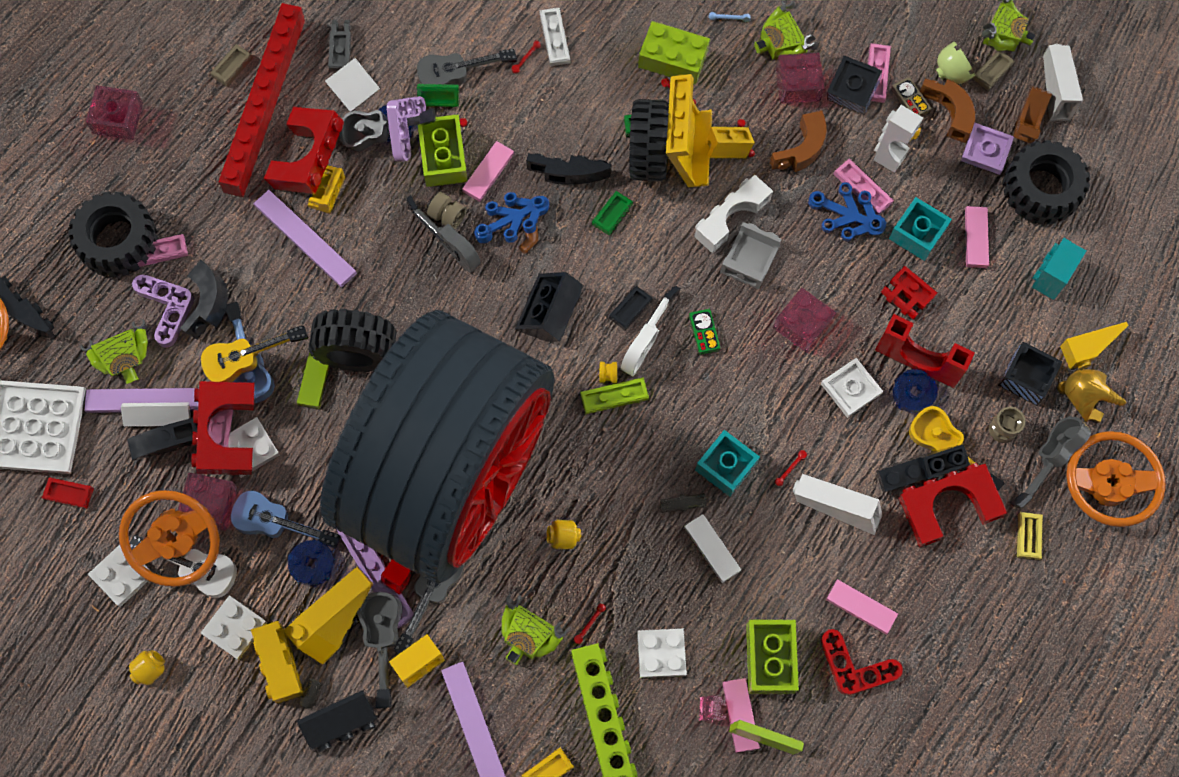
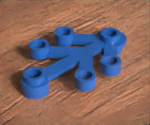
[808,182,886,241]
[474,192,550,244]

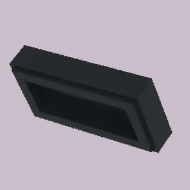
[609,285,653,331]

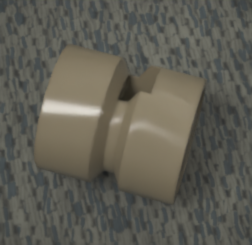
[427,192,467,230]
[989,407,1026,443]

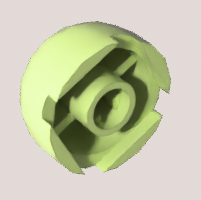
[936,42,975,84]

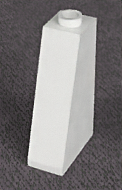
[1043,44,1083,121]
[793,474,883,535]

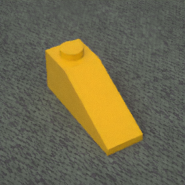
[1060,322,1128,370]

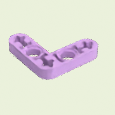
[387,97,426,162]
[132,275,194,348]

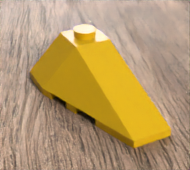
[284,566,373,664]

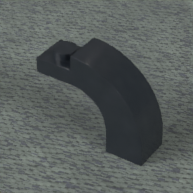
[180,259,228,340]

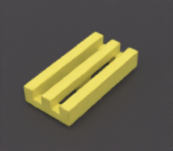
[1017,512,1043,560]

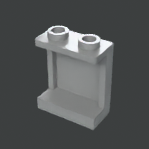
[720,222,782,290]

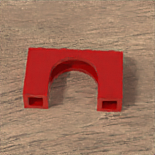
[264,107,344,194]
[875,314,975,388]
[192,381,255,475]
[899,463,1007,548]

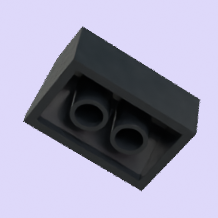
[515,272,584,342]
[296,690,379,753]

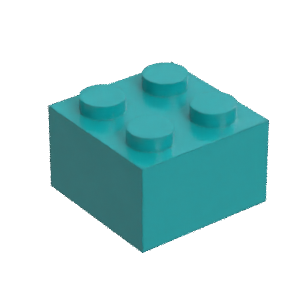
[889,197,952,261]
[1032,238,1087,300]
[695,430,760,497]

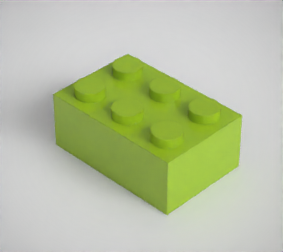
[638,21,710,85]
[418,114,468,187]
[746,620,799,694]

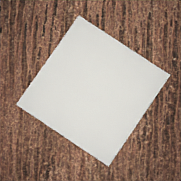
[325,58,380,112]

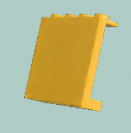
[666,74,712,187]

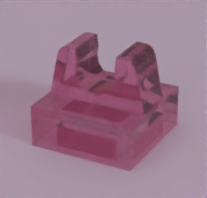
[699,695,727,722]

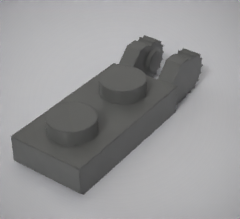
[328,20,351,71]

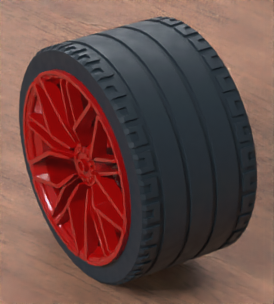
[320,310,554,584]

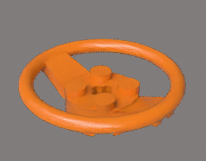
[1066,431,1166,527]
[119,490,220,587]

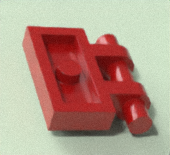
[880,266,937,320]

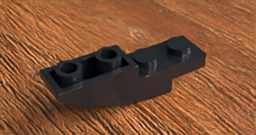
[526,153,612,185]
[0,275,56,340]
[127,418,198,461]
[876,444,970,492]

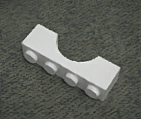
[874,105,923,173]
[695,175,773,254]

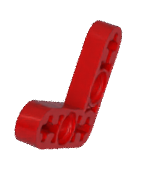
[821,629,903,696]

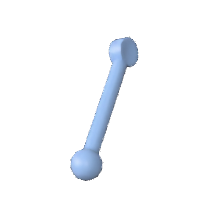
[709,12,751,22]

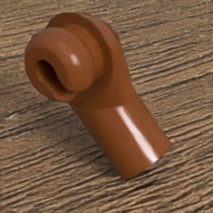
[518,225,538,254]

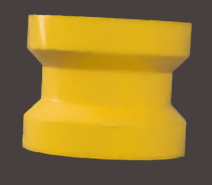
[599,361,617,383]

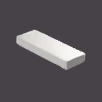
[540,8,570,67]
[121,402,191,426]
[684,514,741,583]

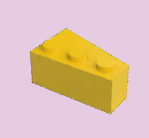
[251,621,304,704]

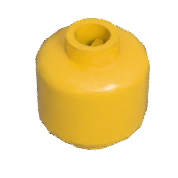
[546,520,581,549]
[129,650,165,685]

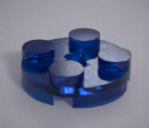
[892,369,938,413]
[288,540,335,586]

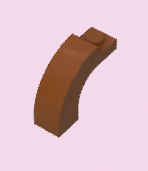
[920,78,975,144]
[1013,85,1052,143]
[770,110,826,172]

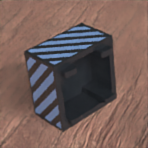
[827,55,882,115]
[998,342,1063,406]

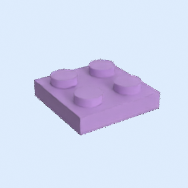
[961,123,1014,175]

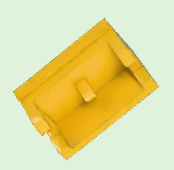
[705,127,754,158]
[308,165,345,214]
[389,634,445,688]

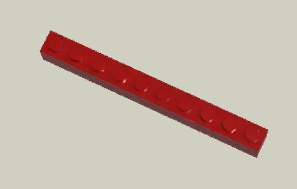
[218,3,305,197]

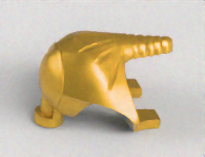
[1057,369,1126,423]

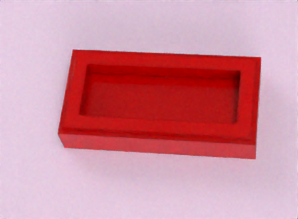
[42,477,94,509]

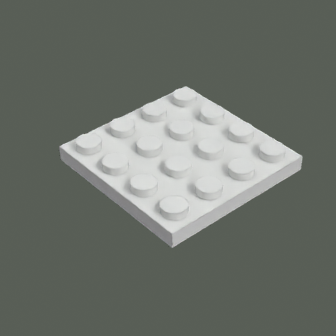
[0,380,86,474]

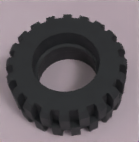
[629,99,669,181]
[1003,140,1090,224]
[68,191,158,277]
[308,309,397,372]

